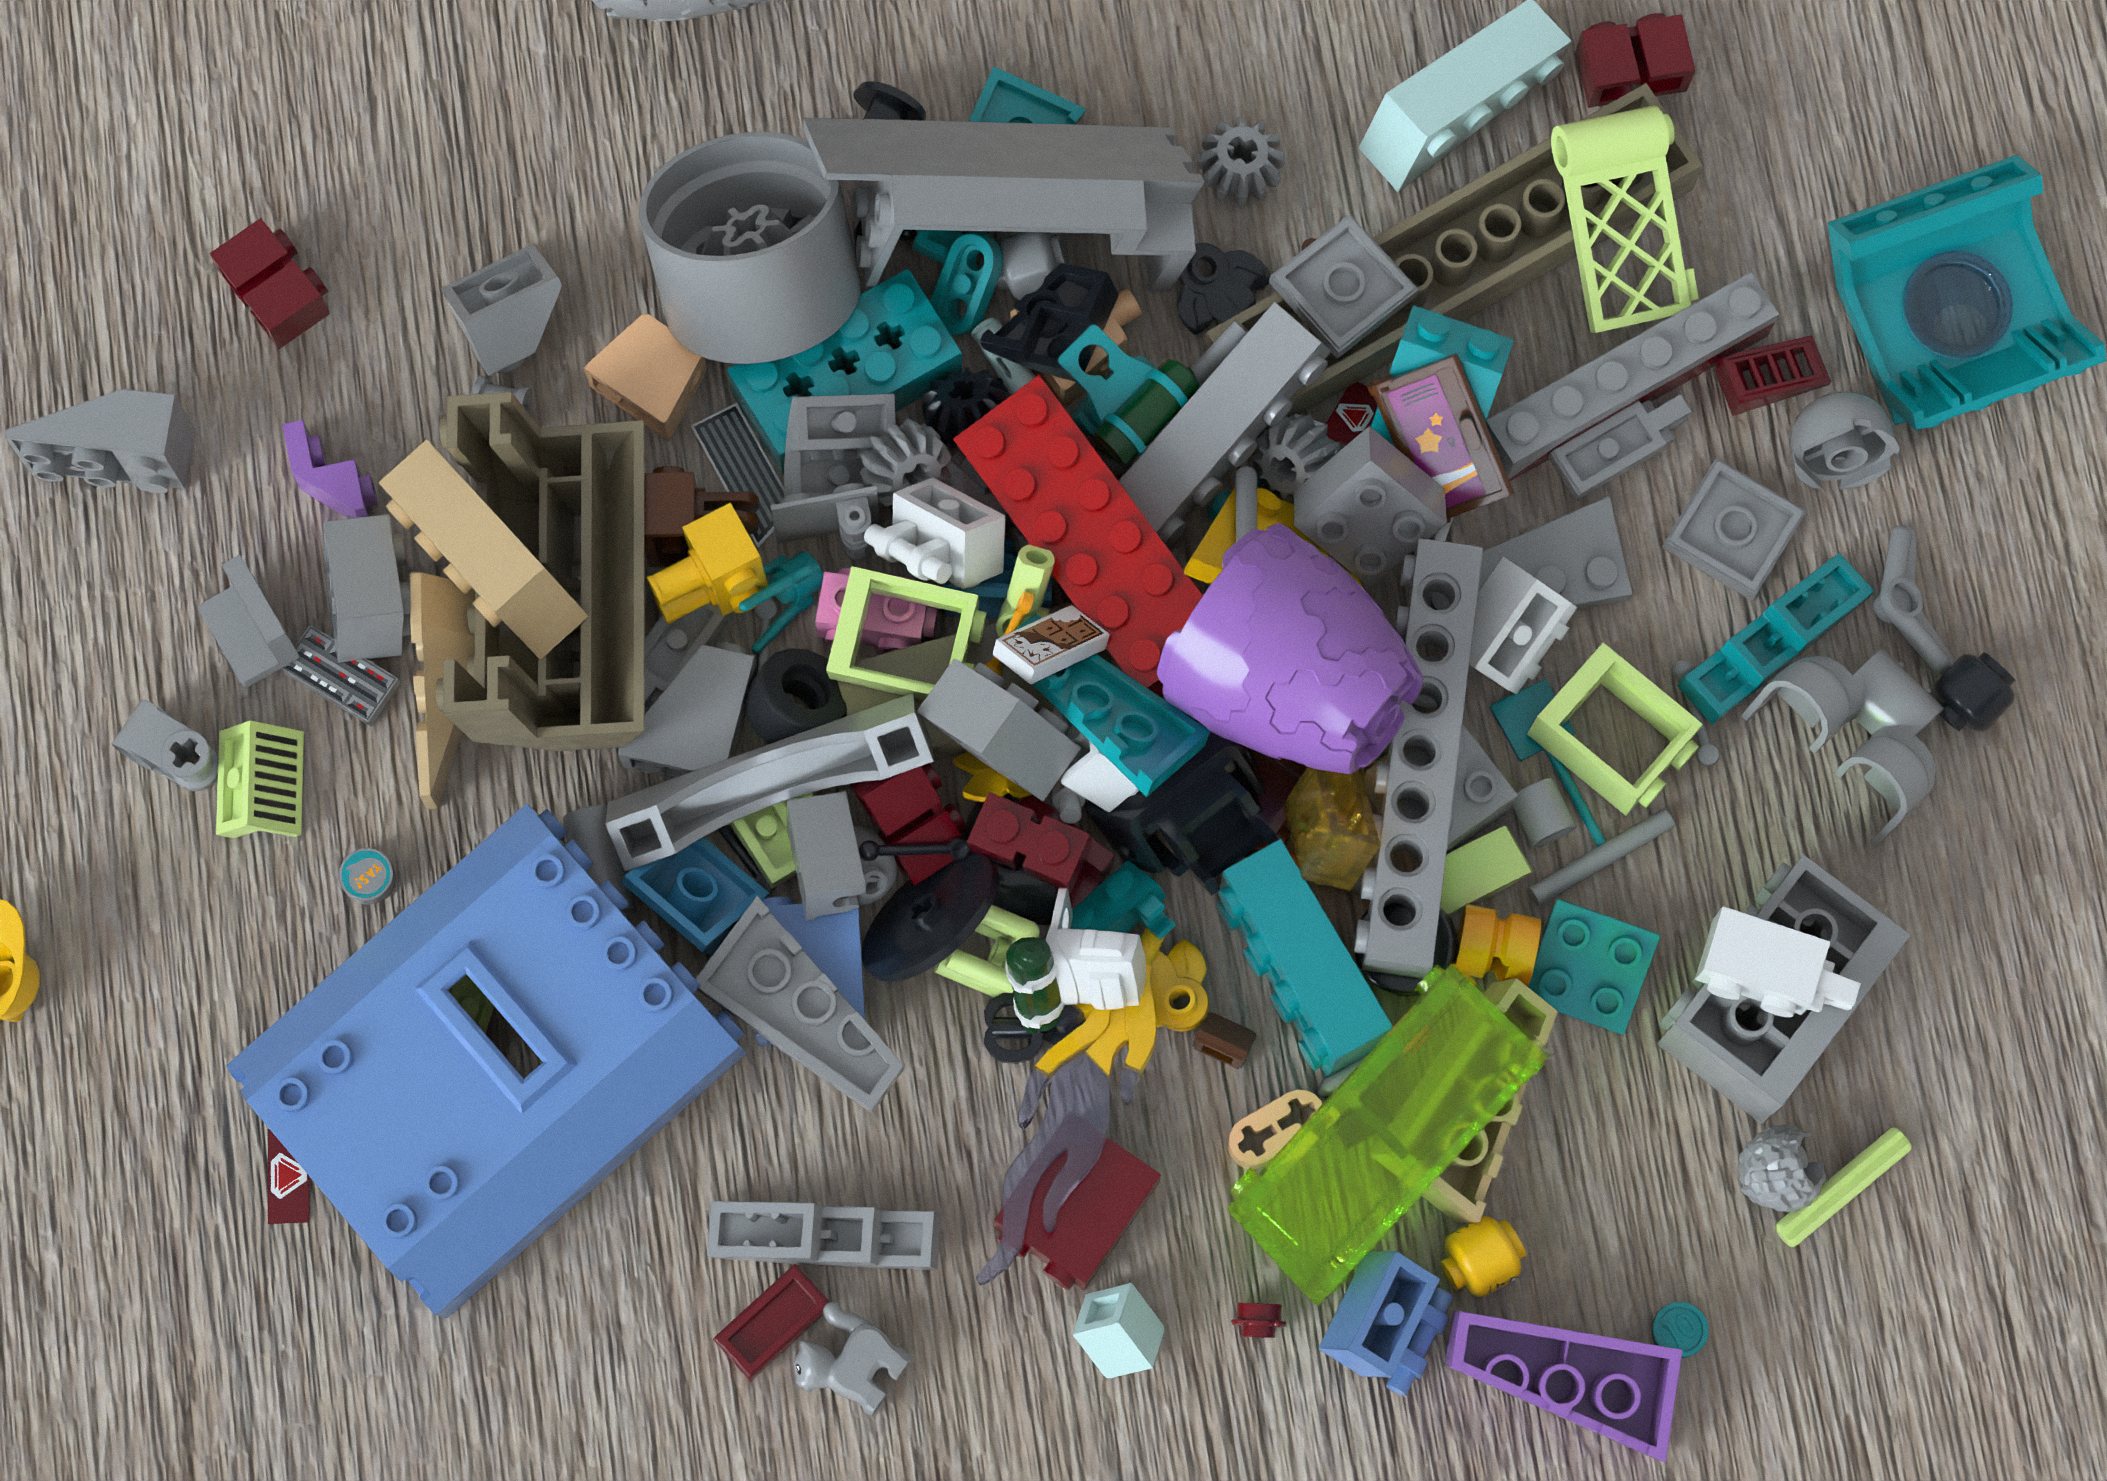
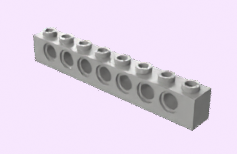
[1354,538,1483,979]

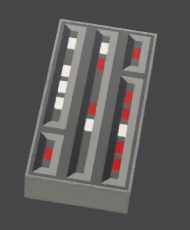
[281,625,401,726]

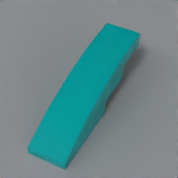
[1677,552,1875,725]

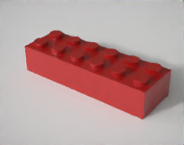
[953,375,1203,696]

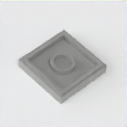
[1269,214,1419,359]
[1661,458,1807,601]

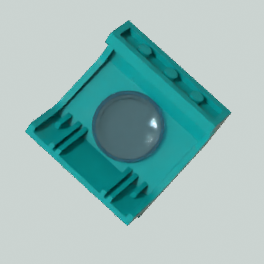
[1827,155,2107,431]

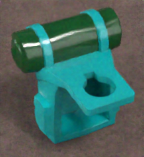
[1058,325,1200,465]

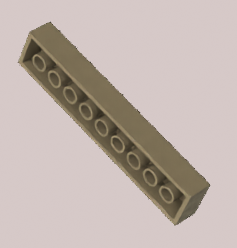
[1203,83,1703,438]

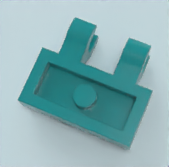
[1070,861,1176,939]

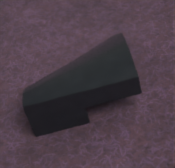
[979,263,1119,382]

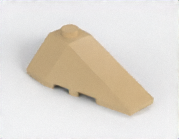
[410,572,475,809]

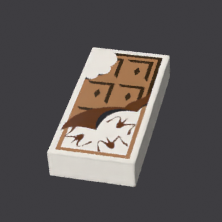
[993,605,1110,684]

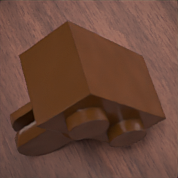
[644,466,759,567]

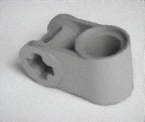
[112,699,218,791]

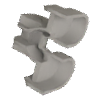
[1741,649,1944,848]

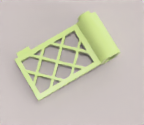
[1551,105,1699,333]

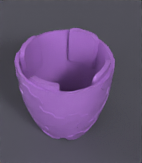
[1157,523,1423,774]

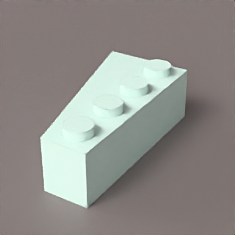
[1358,0,1572,192]

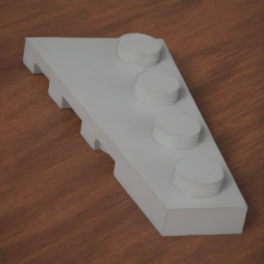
[1423,496,1633,610]
[696,896,904,1113]

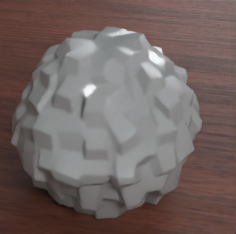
[1737,1125,1827,1212]

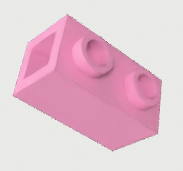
[815,568,939,654]

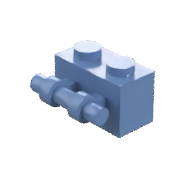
[1318,1251,1453,1396]

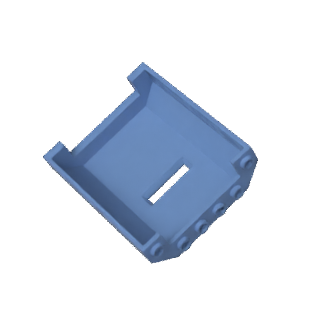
[226,803,747,1318]

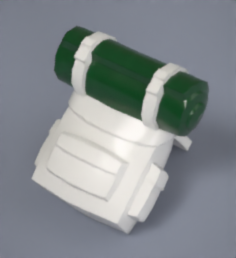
[1006,887,1146,1034]

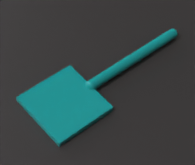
[1489,678,1607,847]

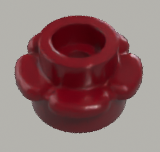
[1231,1303,1286,1338]

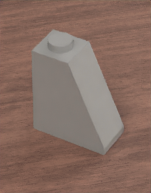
[618,642,757,779]

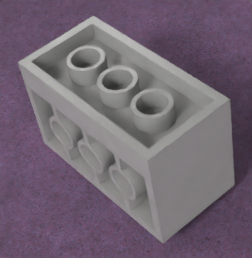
[1657,854,1911,1124]

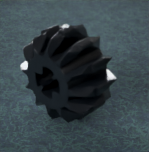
[922,366,1009,450]

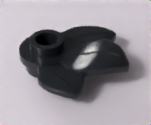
[1176,243,1271,335]

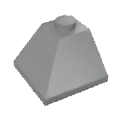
[440,243,562,376]

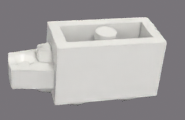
[1695,906,1861,1017]

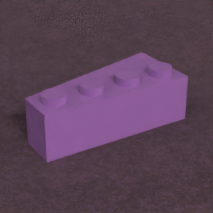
[1445,1310,1682,1463]

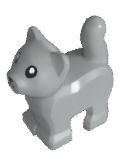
[794,1302,913,1417]

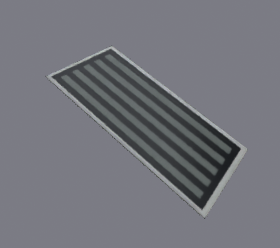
[691,403,784,548]

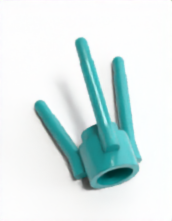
[739,551,824,654]

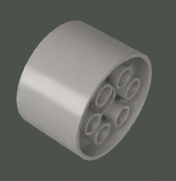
[639,132,861,364]

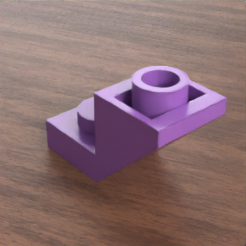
[282,420,378,519]

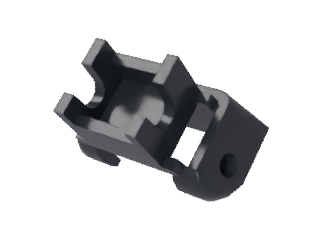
[1086,715,1279,896]

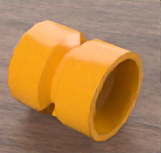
[1452,904,1541,987]

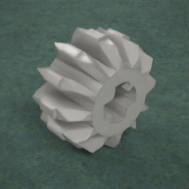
[1197,114,1285,206]
[1252,414,1340,504]
[859,418,952,507]

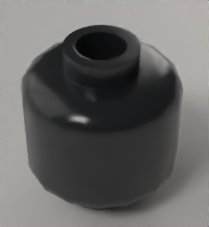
[1934,652,2015,732]

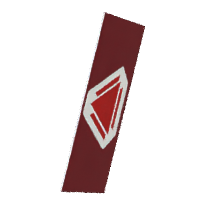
[1325,382,1378,446]
[268,1129,309,1224]

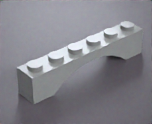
[605,693,934,872]

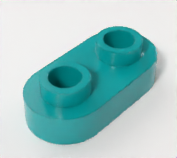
[930,234,1003,335]

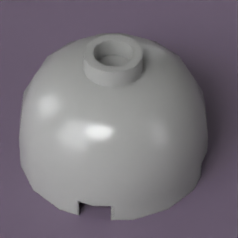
[1790,391,1900,490]

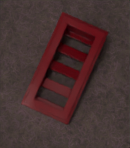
[1714,335,1831,416]

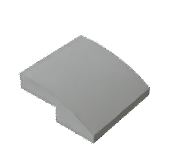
[784,394,896,497]

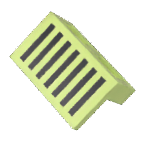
[216,720,304,838]

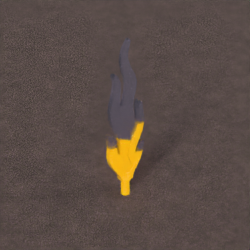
[976,928,1166,1285]

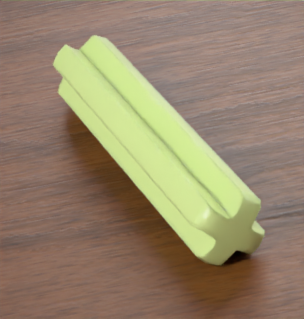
[1774,1127,1912,1247]

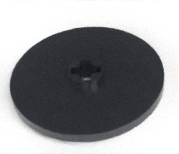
[861,851,999,982]

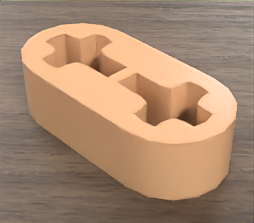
[1228,1089,1325,1169]

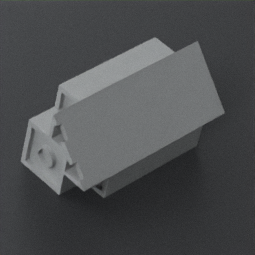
[803,117,1205,291]

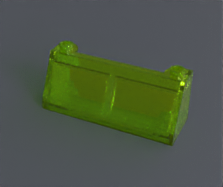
[1227,964,1554,1306]

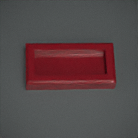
[713,1264,830,1382]

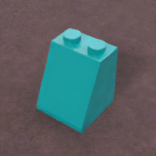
[1371,305,1514,447]

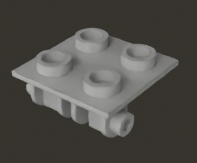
[770,483,880,560]

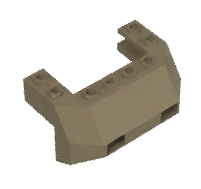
[436,392,644,751]

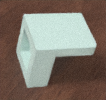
[1072,1283,1164,1378]

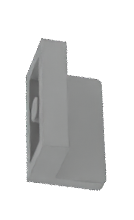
[198,555,300,688]

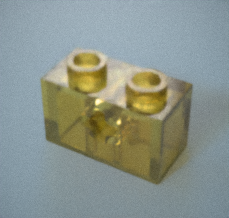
[1284,767,1381,891]

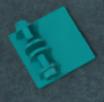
[1528,898,1661,1035]

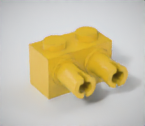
[646,502,768,625]

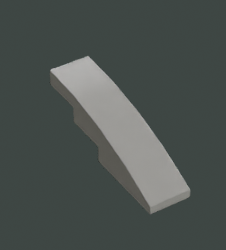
[707,1201,941,1270]

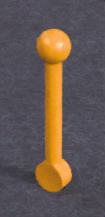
[984,591,1034,676]

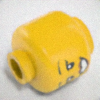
[1440,1215,1526,1298]

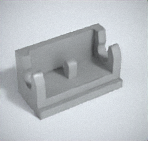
[787,791,866,921]

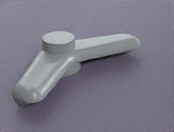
[1873,525,1955,674]

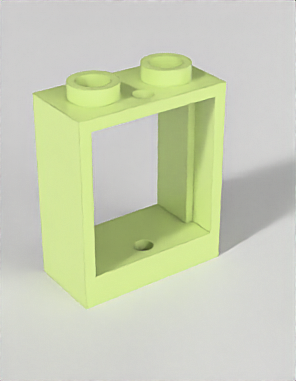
[826,566,987,700]
[1527,642,1703,816]

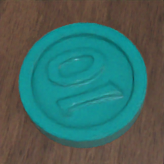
[1652,1302,1708,1358]

